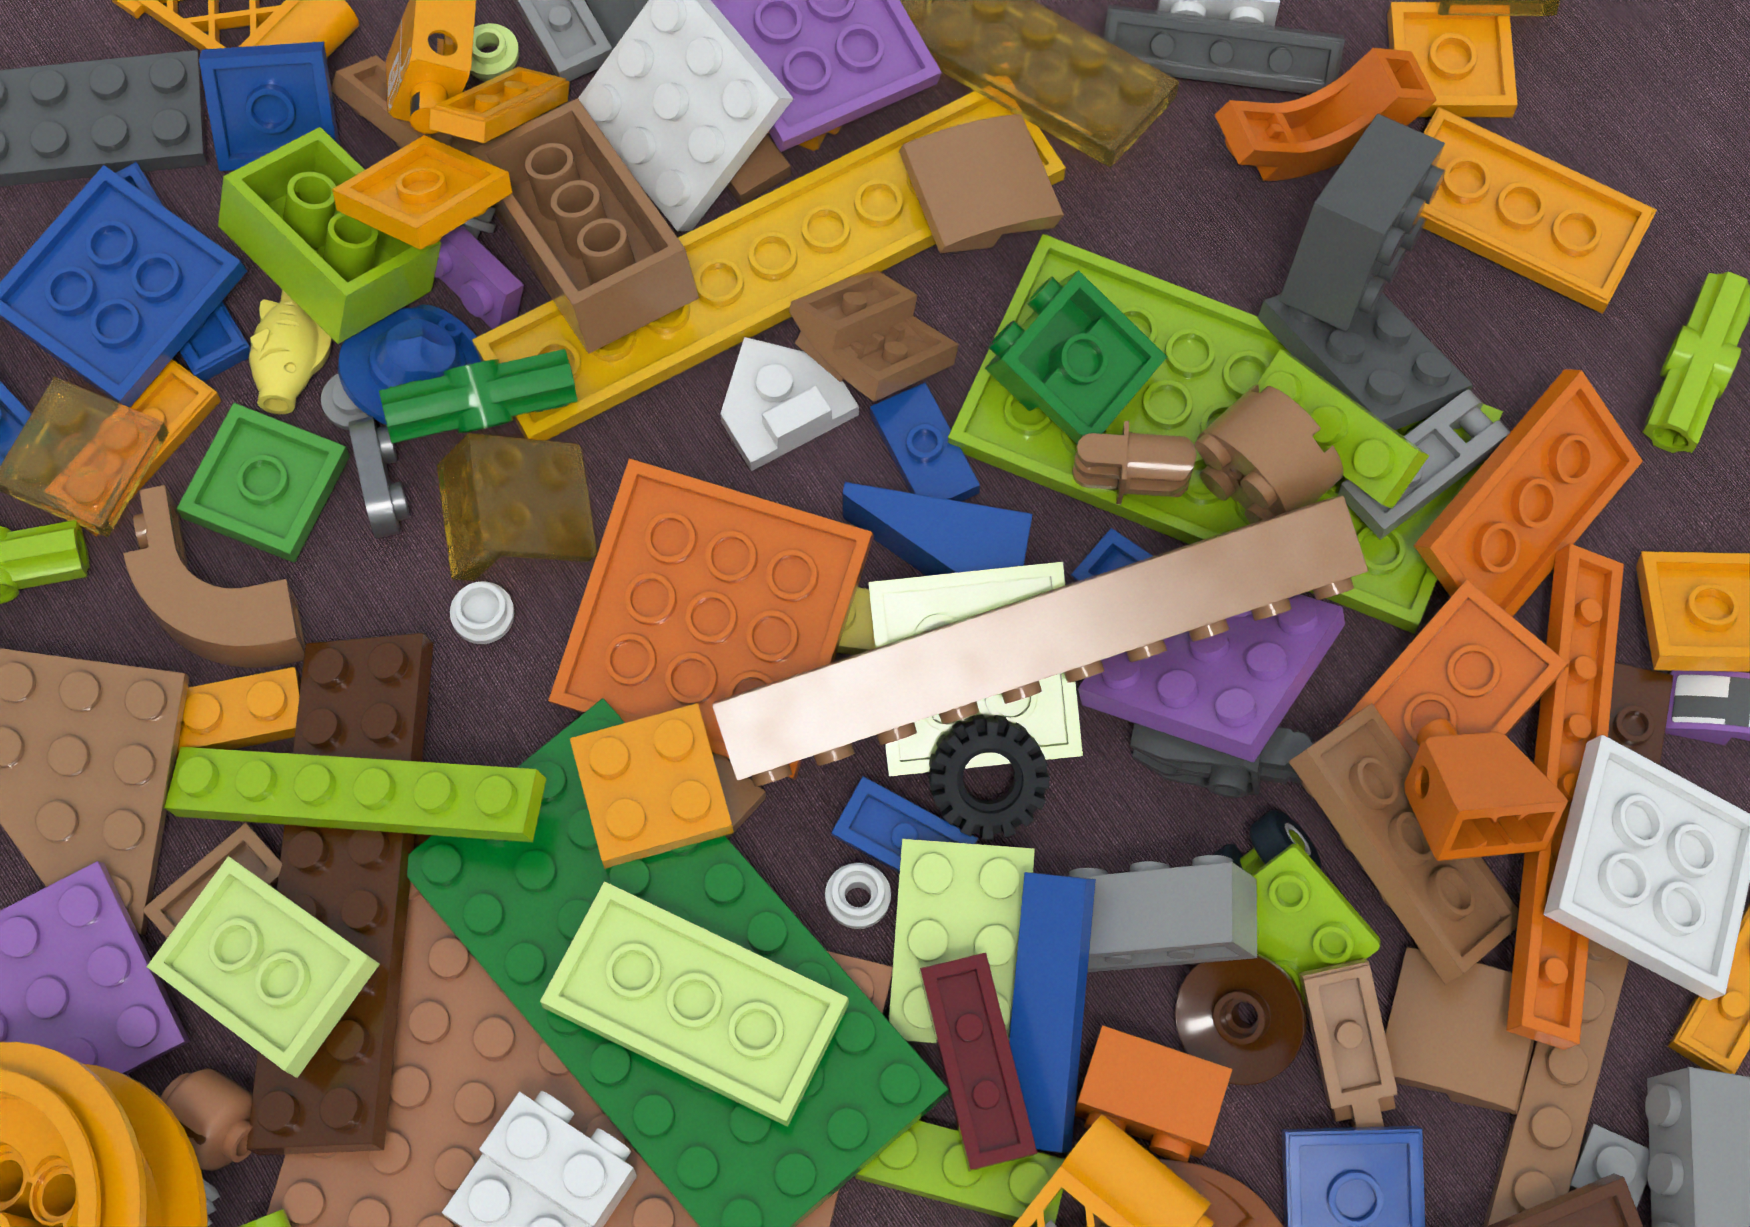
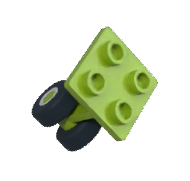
[1213,810,1381,1004]

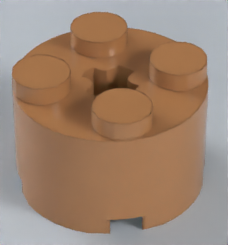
[1195,384,1343,524]

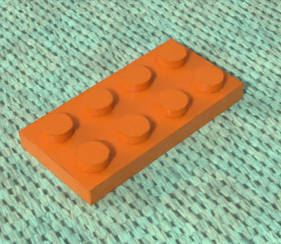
[1413,369,1643,617]

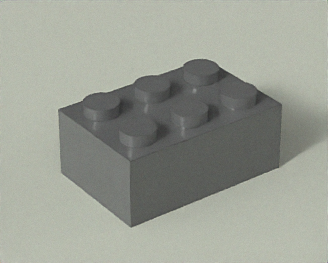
[1279,113,1445,332]

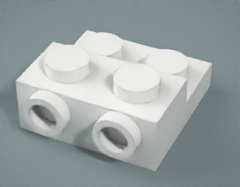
[442,1091,637,1227]

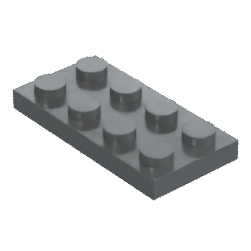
[0,50,208,187]

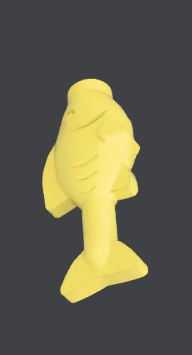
[249,290,332,414]

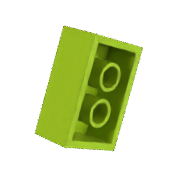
[218,127,441,344]

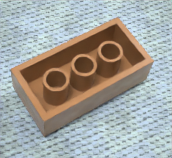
[469,98,699,354]

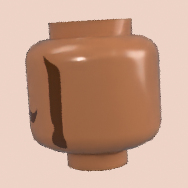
[160,1068,253,1171]

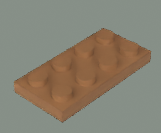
[1288,703,1519,985]

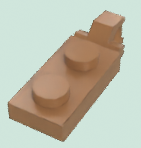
[1299,958,1398,1127]

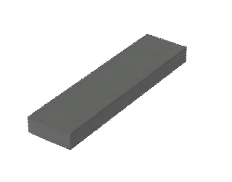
[1100,5,1345,94]

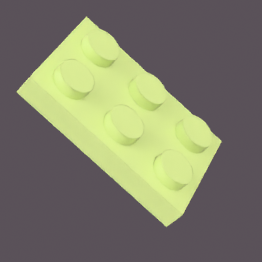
[889,839,1035,1044]
[146,856,380,1078]

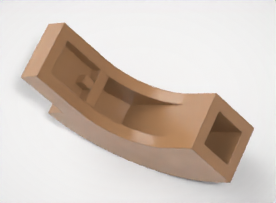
[123,485,305,668]

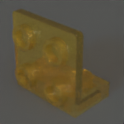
[437,433,597,581]

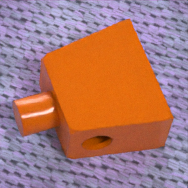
[1405,719,1568,861]

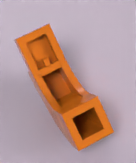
[1214,48,1437,181]

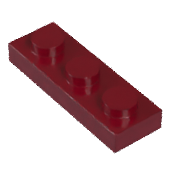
[919,953,1037,1172]

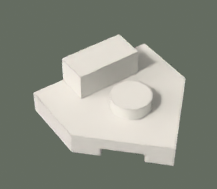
[720,337,859,471]

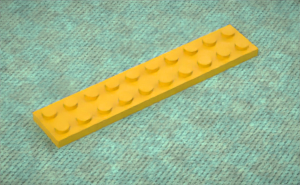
[472,76,1066,448]

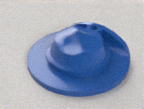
[338,304,482,425]

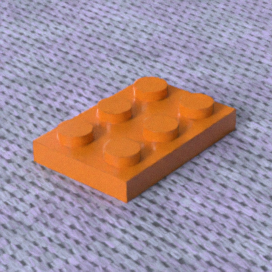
[1338,580,1568,761]

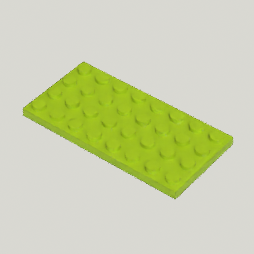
[947,234,1503,634]

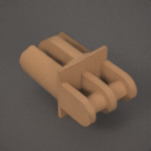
[1072,421,1197,505]

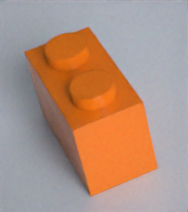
[1075,1025,1232,1162]

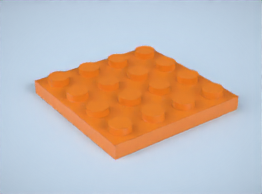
[548,458,874,780]

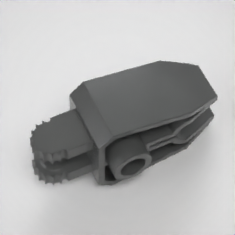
[1130,723,1314,798]

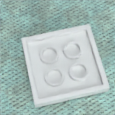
[578,0,794,231]
[1543,735,1750,1000]

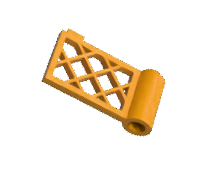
[112,0,360,58]
[1012,1114,1214,1227]

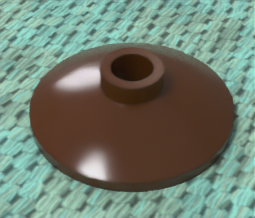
[1175,954,1306,1085]

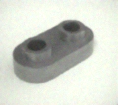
[348,416,410,539]

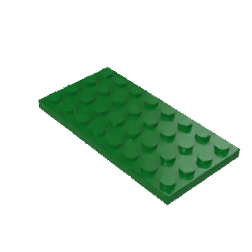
[407,698,948,1227]

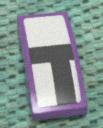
[1665,670,1750,745]

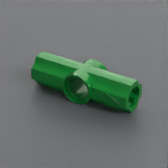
[379,349,577,444]

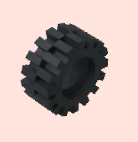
[928,714,1050,840]

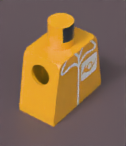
[386,0,476,134]

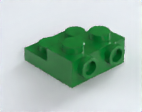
[985,270,1167,444]

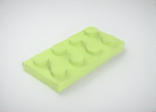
[540,881,849,1127]

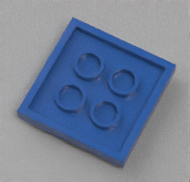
[0,165,247,411]

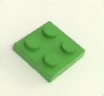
[177,403,350,563]

